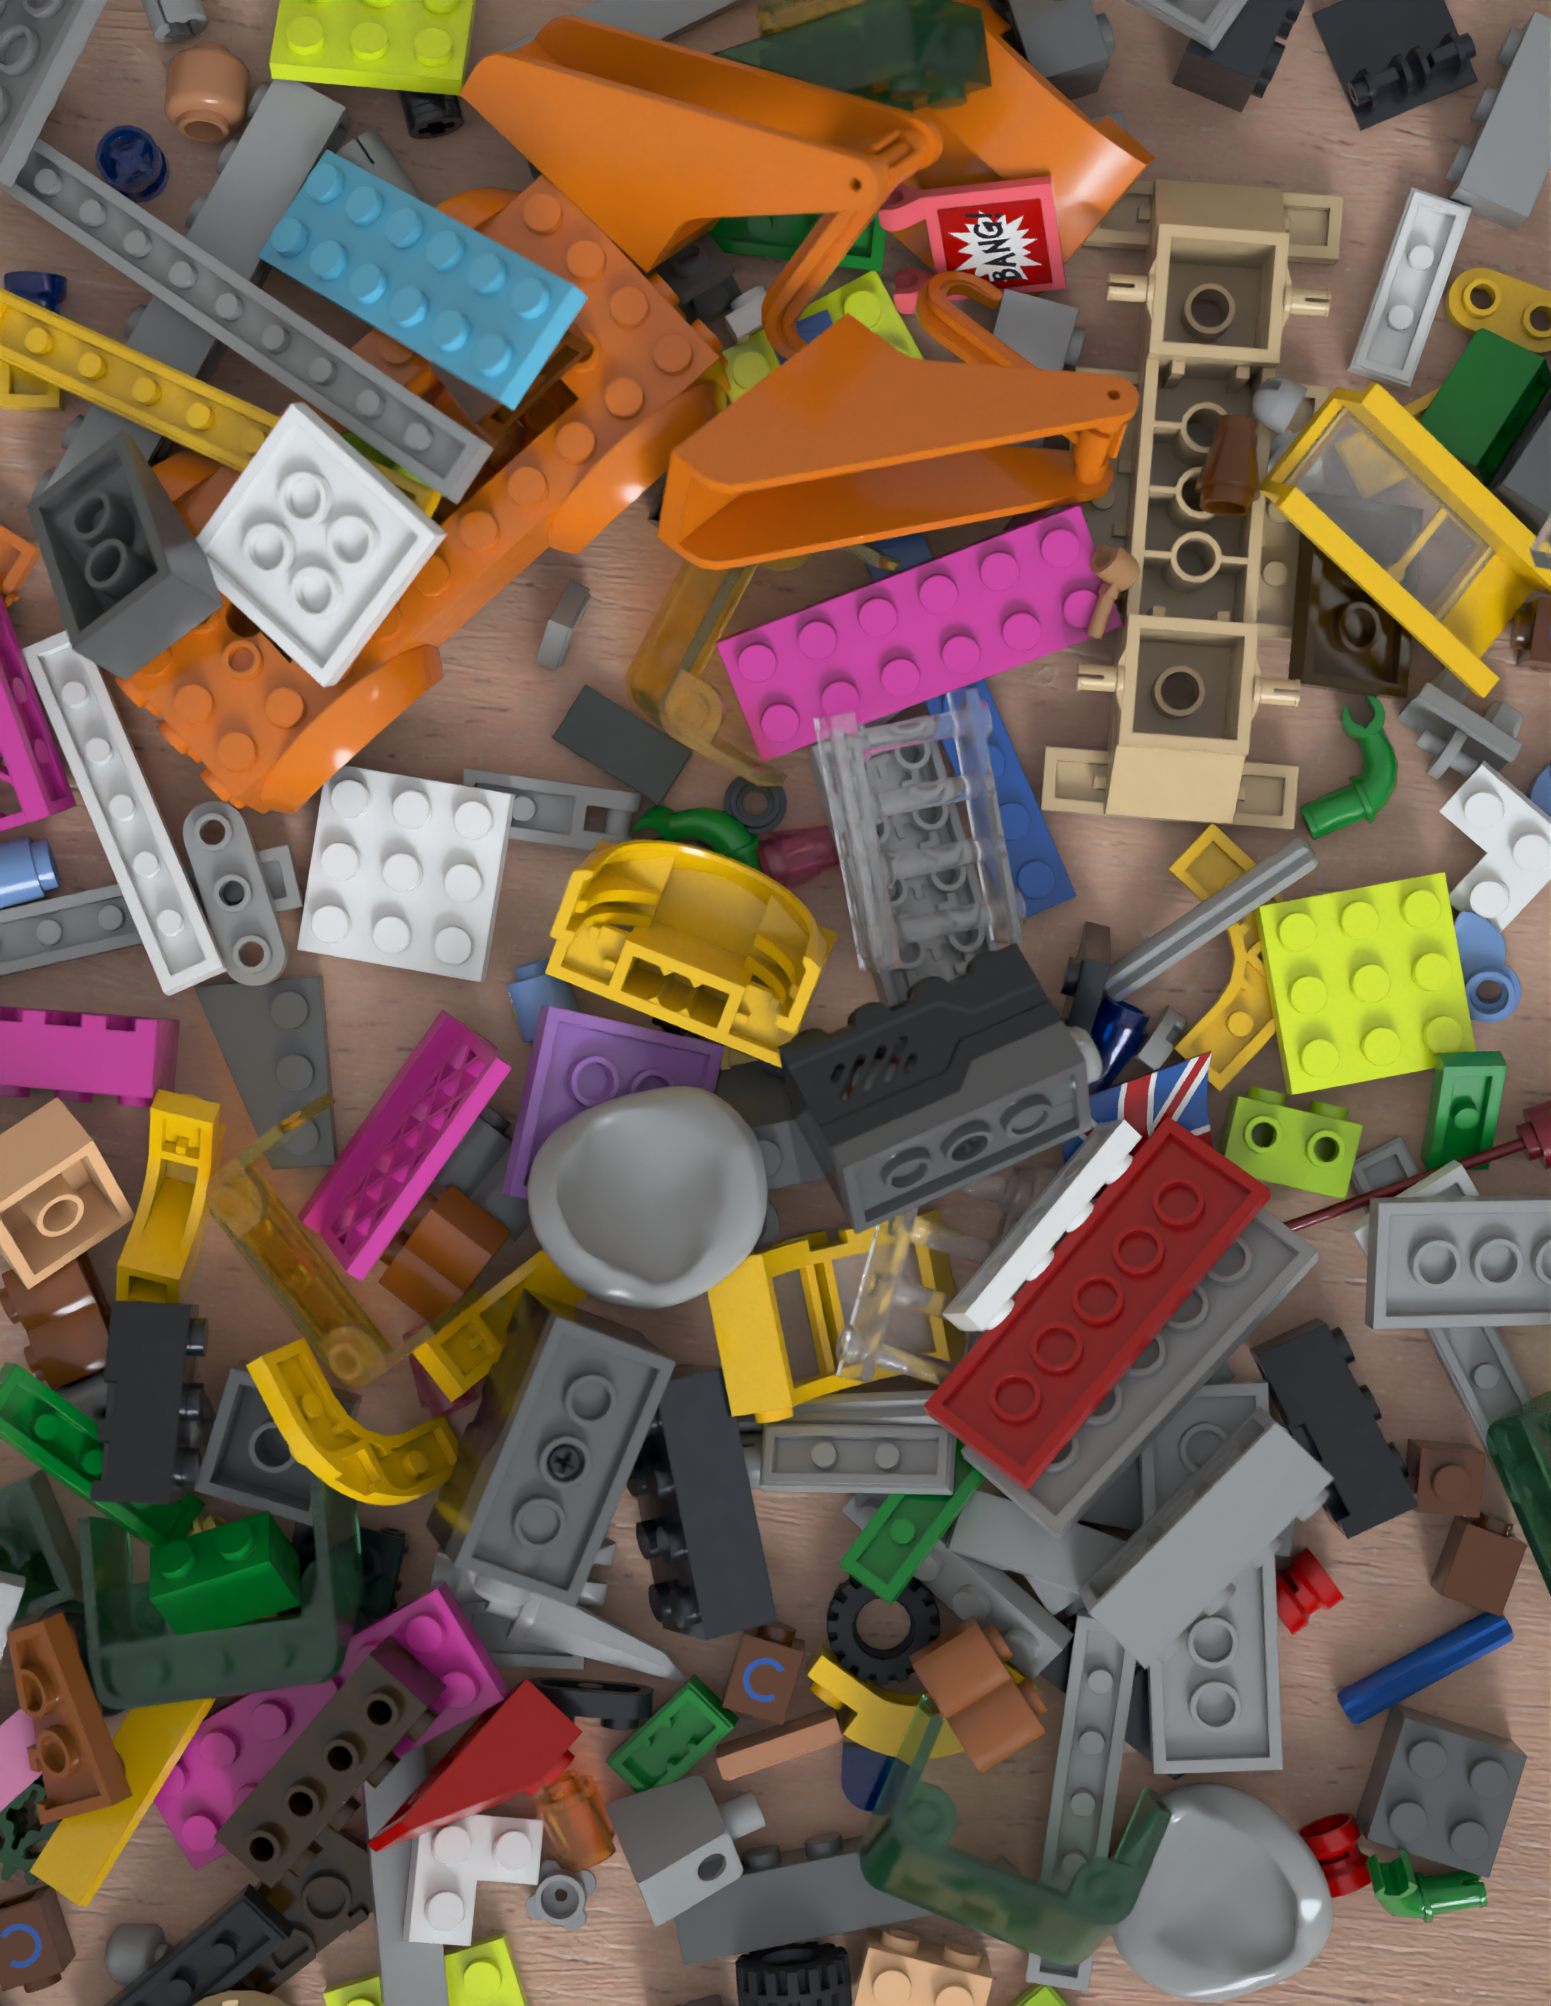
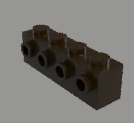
[214,1635,447,1889]

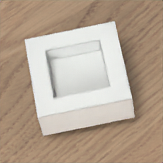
[725,285,767,346]

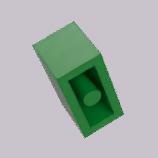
[149,1511,301,1642]

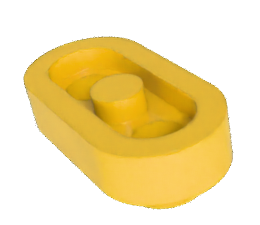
[1444,267,1551,356]

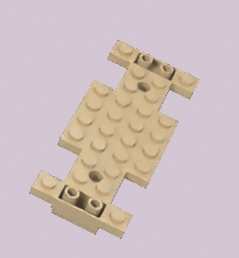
[1040,179,1344,831]

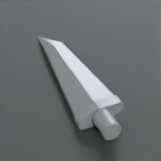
[485,1596,687,1682]

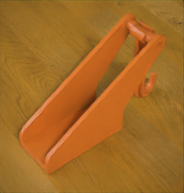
[459,14,943,360]
[657,271,1139,570]

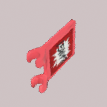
[878,176,1066,314]

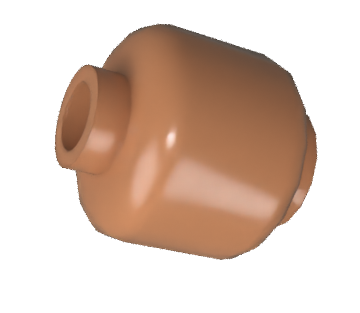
[164,42,250,143]

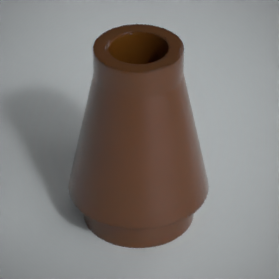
[1195,414,1260,517]

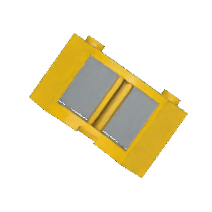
[707,1207,968,1423]

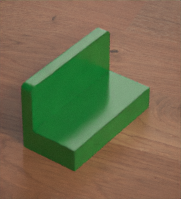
[1419,328,1551,488]

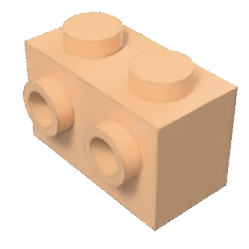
[852,1927,993,2006]

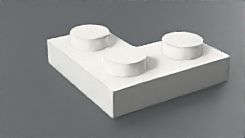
[1439,760,1551,933]
[402,1814,544,1946]

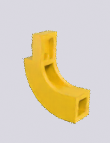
[116,1089,226,1304]
[412,1248,589,1402]
[807,1644,1037,1759]

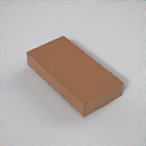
[715,1706,843,1781]

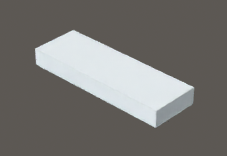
[1347,187,1472,391]

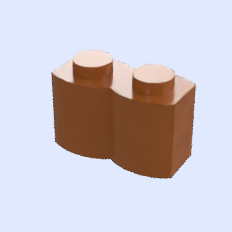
[378,1185,512,1329]
[0,1251,112,1390]
[909,1615,1048,1774]

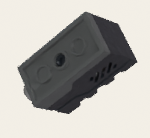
[778,942,1103,1234]
[426,1288,676,1609]

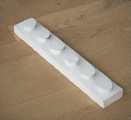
[21,630,228,996]

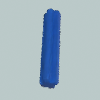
[1337,1612,1514,1724]

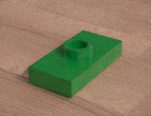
[605,1674,739,1793]

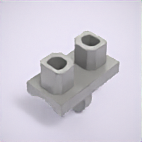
[1397,667,1523,780]

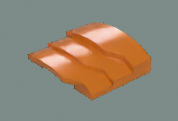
[871,0,1155,297]

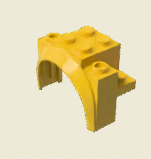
[545,839,839,1068]

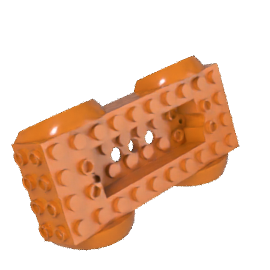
[114,174,731,815]

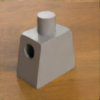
[604,1775,766,1927]

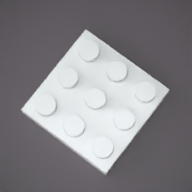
[196,402,447,687]
[297,765,516,982]

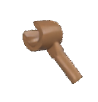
[1086,543,1140,640]

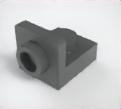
[655,232,742,325]

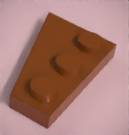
[7,1612,133,1825]

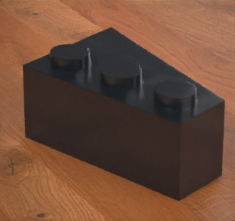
[90,1301,209,1505]
[1249,1318,1418,1539]

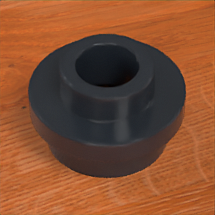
[724,771,787,835]

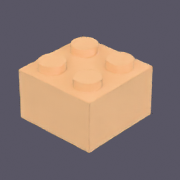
[0,1097,135,1290]

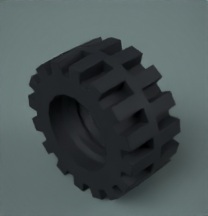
[827,1575,940,1685]
[735,1942,852,2006]

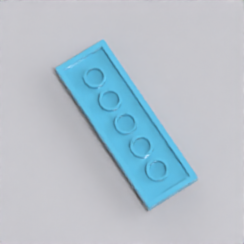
[257,149,588,411]

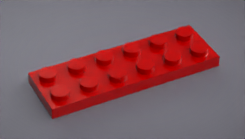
[923,1116,1271,1492]

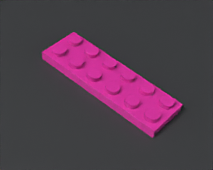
[716,503,1123,762]
[153,1582,511,1870]

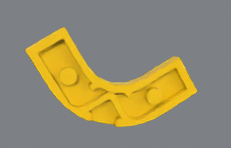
[1167,823,1284,1092]
[246,1338,459,1506]

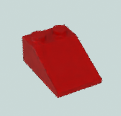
[367,1678,582,1853]

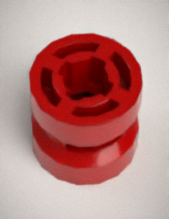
[1275,1546,1344,1635]
[1297,1813,1371,1898]

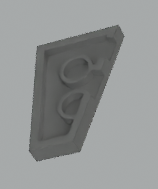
[194,976,338,1170]

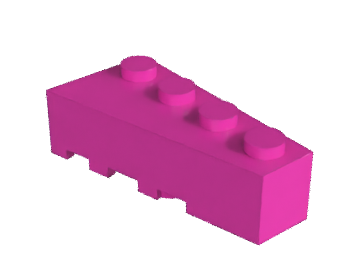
[0,1006,180,1107]

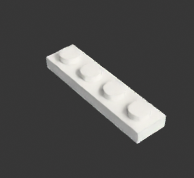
[942,1119,1142,1331]

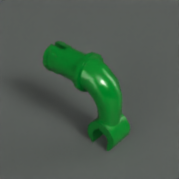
[1299,695,1398,840]
[632,805,765,874]
[1366,1849,1487,1923]

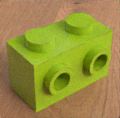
[1218,1086,1363,1200]

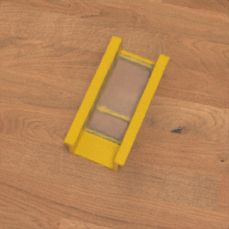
[1259,381,1551,698]

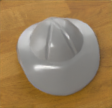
[527,1086,768,1309]
[1104,1782,1333,2003]

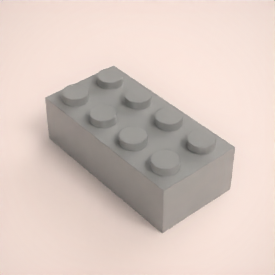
[1078,1406,1334,1669]

